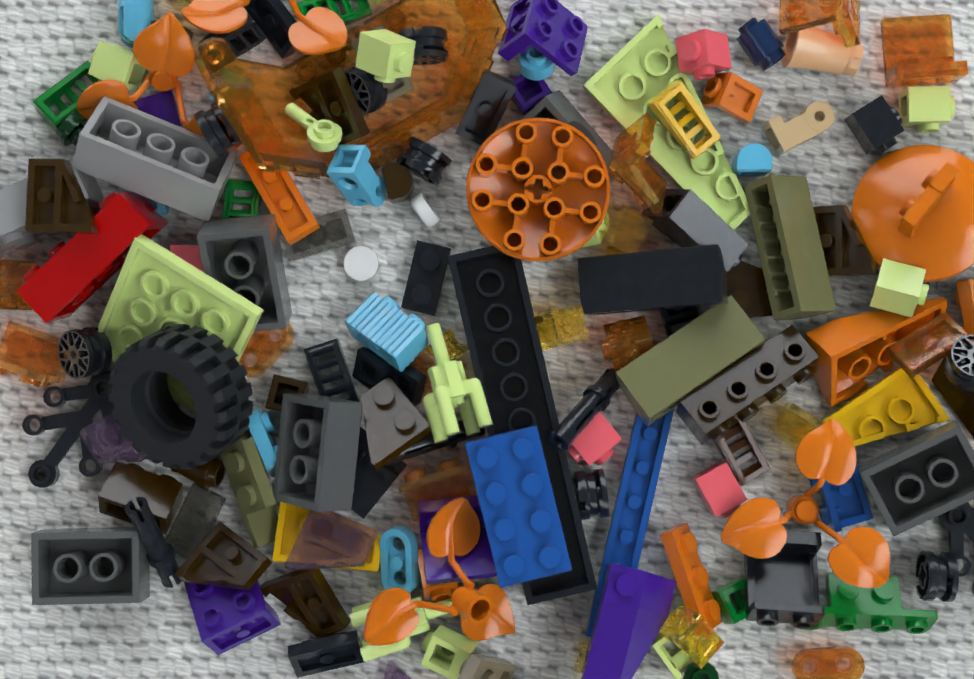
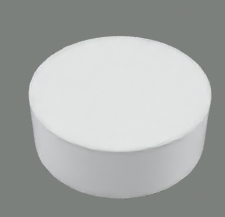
[410,192,441,227]
[344,246,379,282]

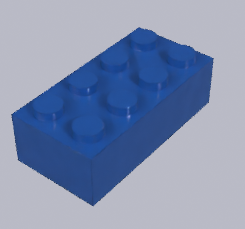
[465,425,572,588]

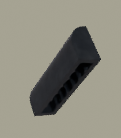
[577,244,728,316]

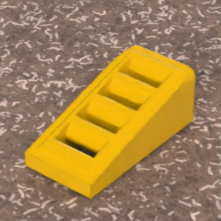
[647,81,721,159]

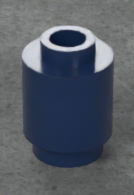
[736,17,786,71]

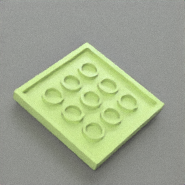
[98,234,264,413]

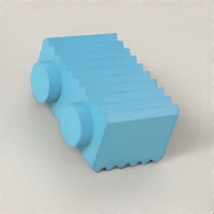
[345,292,429,372]

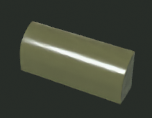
[744,174,837,321]
[616,295,766,427]

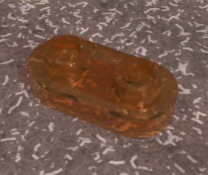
[238,322,295,377]
[791,646,865,679]

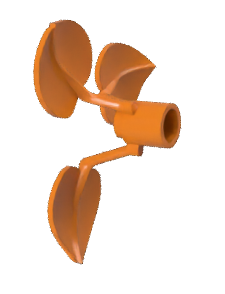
[181,0,348,55]
[76,12,238,150]
[721,419,890,588]
[363,497,515,646]

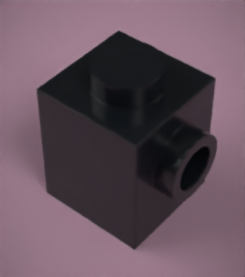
[844,95,905,154]

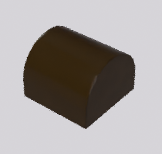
[381,163,414,204]
[265,374,309,412]

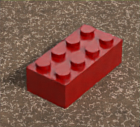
[16,192,168,323]

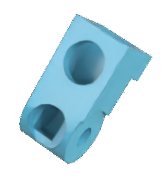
[326,145,386,207]

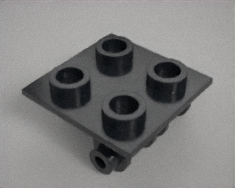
[352,426,407,519]

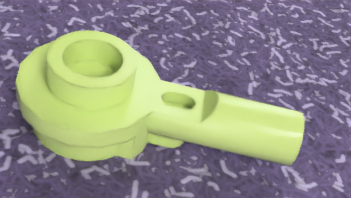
[285,103,342,152]

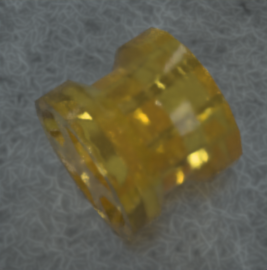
[425,328,469,361]

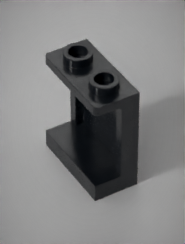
[744,530,825,629]

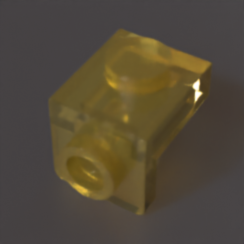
[660,606,724,669]

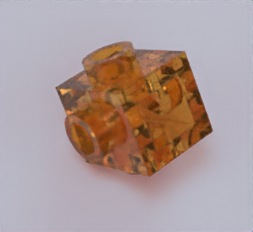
[0,259,35,310]
[600,315,653,373]

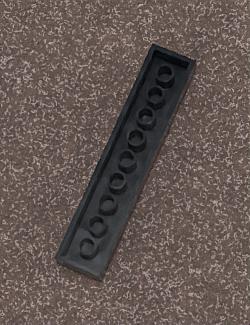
[447,246,597,605]

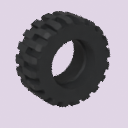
[108,324,253,470]

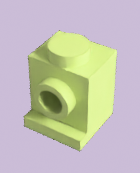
[420,624,480,679]

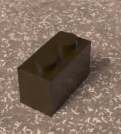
[98,461,183,535]

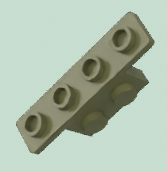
[220,430,278,548]

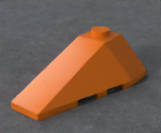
[805,296,947,407]

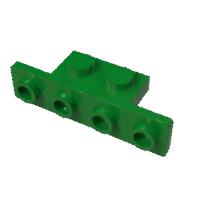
[791,574,938,634]

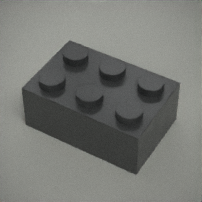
[197,214,292,332]
[273,393,362,512]
[858,420,974,537]
[31,527,150,605]

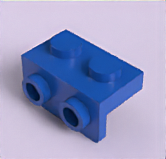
[808,463,874,532]

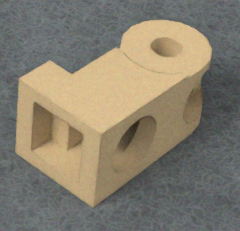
[761,101,835,157]

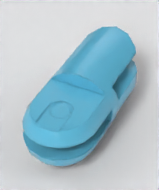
[118,0,154,48]

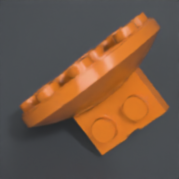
[466,118,610,262]
[851,145,974,283]

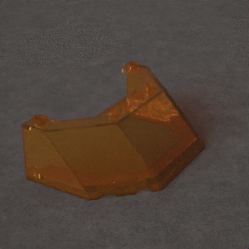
[193,0,508,179]

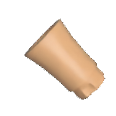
[782,19,864,76]

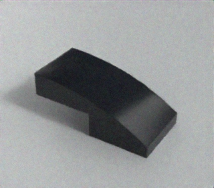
[352,347,427,407]

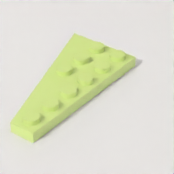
[583,14,750,230]

